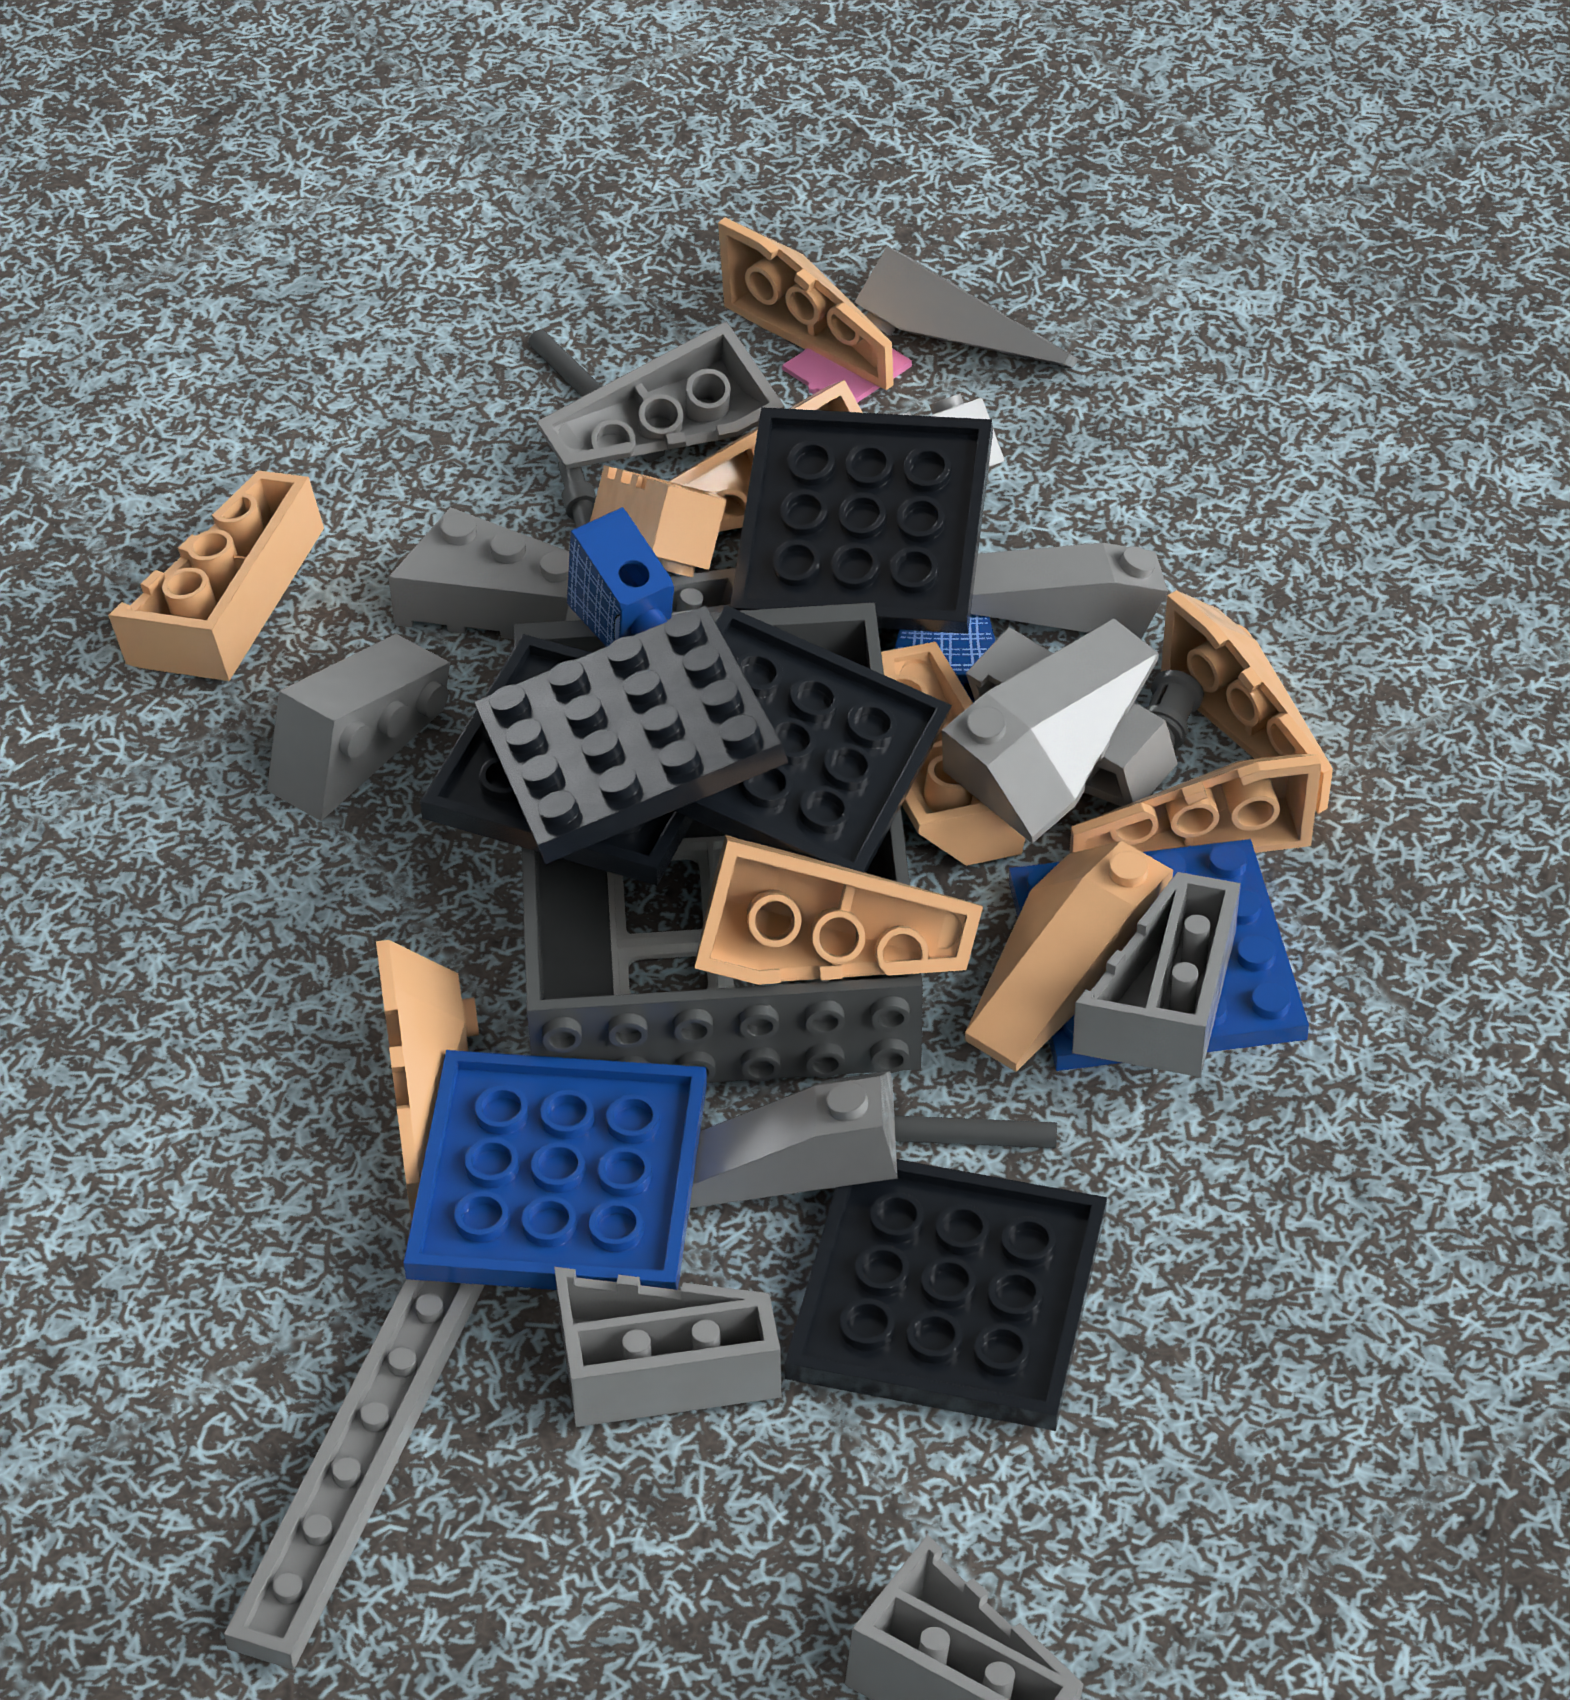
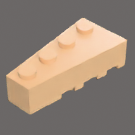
[590,465,727,577]

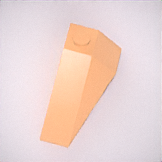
[1070,754,1322,853]
[694,835,983,985]

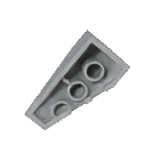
[854,246,1078,368]
[537,321,785,470]
[971,543,1168,639]
[942,618,1158,844]
[690,1071,897,1208]

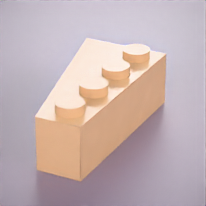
[108,470,324,681]

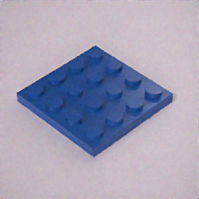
[1009,839,1309,1071]
[404,1050,707,1290]

